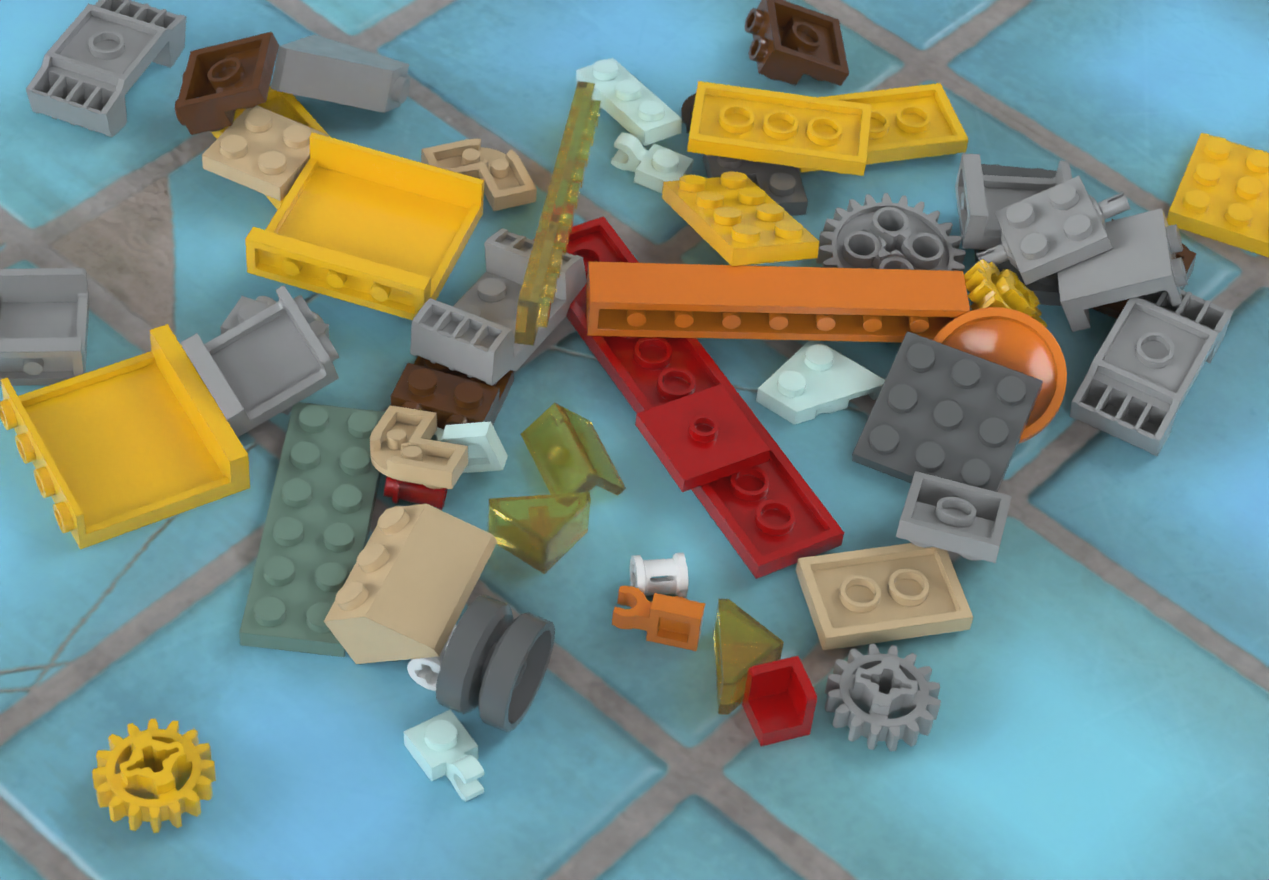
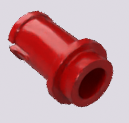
[384,476,448,510]

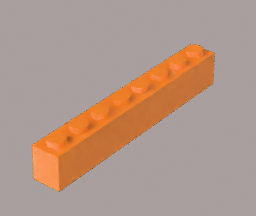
[586,262,970,343]

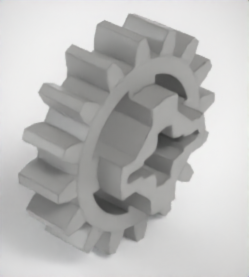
[825,644,941,751]

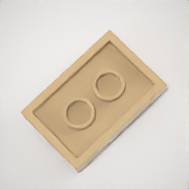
[796,543,973,651]

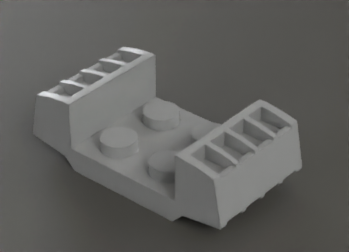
[26,0,186,137]
[410,228,587,386]
[1070,290,1233,456]

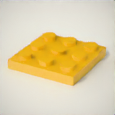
[1166,132,1269,258]

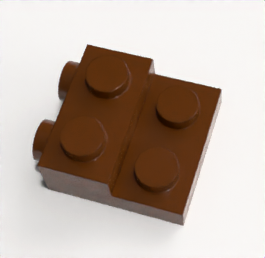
[745,0,849,86]
[175,32,279,135]
[391,356,514,430]

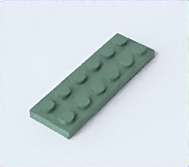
[239,402,385,657]

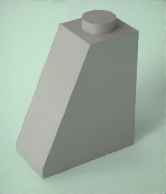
[271,34,410,113]

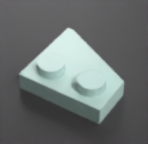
[756,341,885,425]

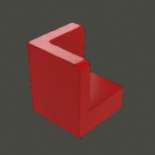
[742,656,817,746]

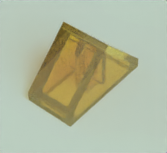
[487,492,591,574]
[713,599,784,715]

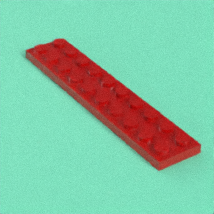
[532,216,844,579]

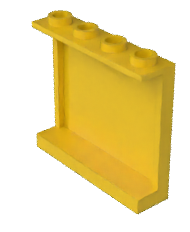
[245,132,484,320]
[0,324,250,550]

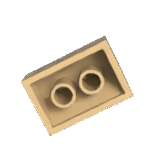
[324,503,498,664]

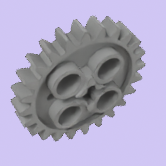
[816,193,966,273]

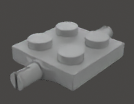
[976,176,1131,285]

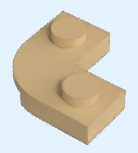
[421,139,537,211]
[370,405,468,489]

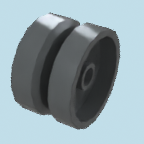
[436,595,555,732]

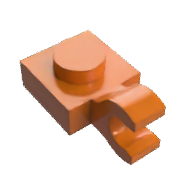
[612,586,705,651]

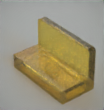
[521,403,626,510]

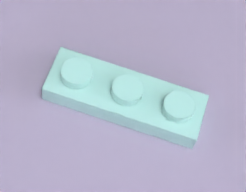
[576,58,682,146]

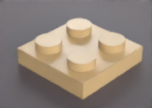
[202,106,328,201]

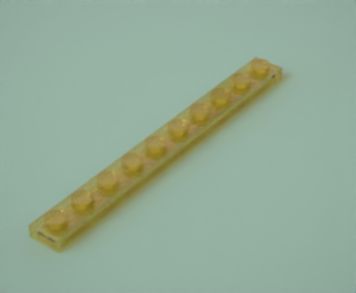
[514,81,601,346]

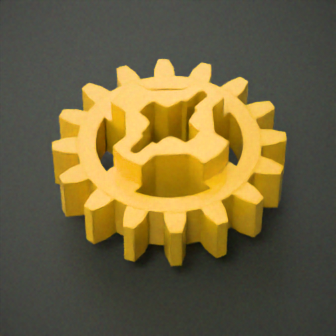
[964,259,1047,327]
[92,718,216,833]

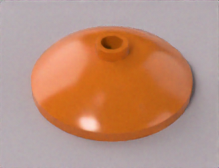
[933,307,1067,444]

